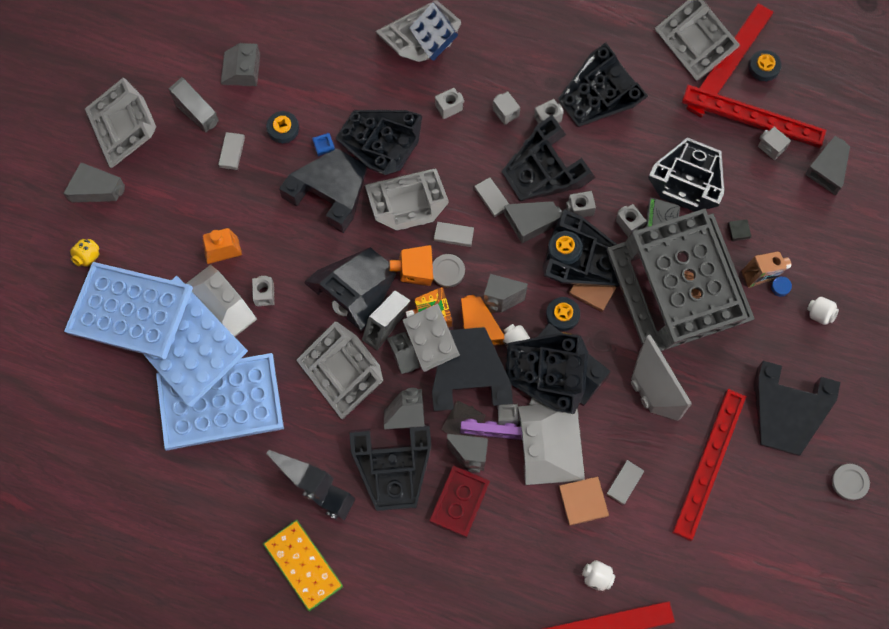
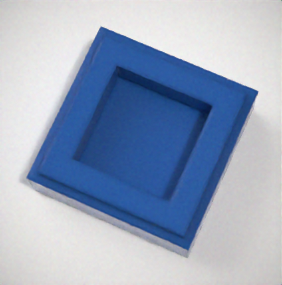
[312,133,335,156]

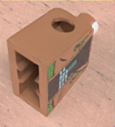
[741,252,791,288]

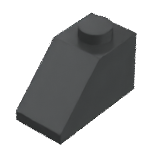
[387,332,420,374]

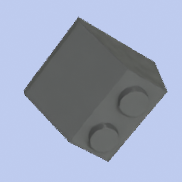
[221,43,260,86]
[484,274,528,313]
[384,388,424,429]
[447,434,488,473]

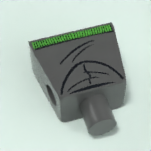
[645,198,680,228]

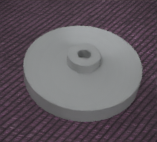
[432,254,465,287]
[832,464,870,500]

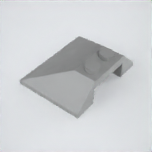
[376,0,461,62]
[655,0,740,81]
[85,78,156,168]
[365,168,449,230]
[186,265,257,337]
[297,322,383,419]
[631,335,692,421]
[518,405,585,485]

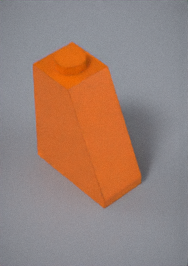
[461,295,504,345]

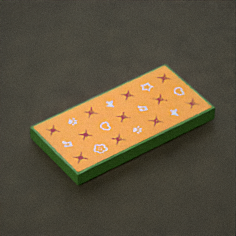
[263,520,343,612]

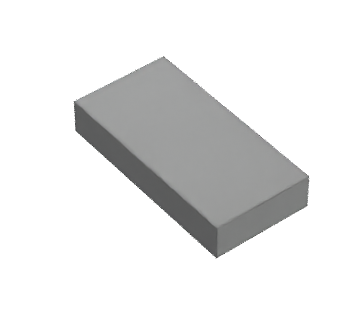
[219,132,245,170]
[474,177,509,217]
[434,222,474,247]
[606,460,644,505]

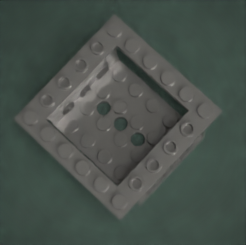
[606,209,755,351]

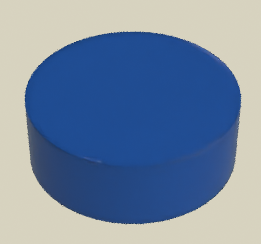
[771,276,792,297]

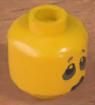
[70,239,99,267]

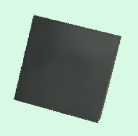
[728,219,751,241]

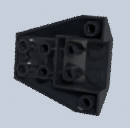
[558,42,648,127]
[335,110,422,175]
[304,247,398,331]
[506,332,588,414]

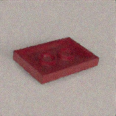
[430,466,490,538]

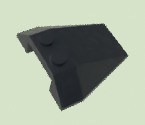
[648,137,724,212]
[543,209,620,287]

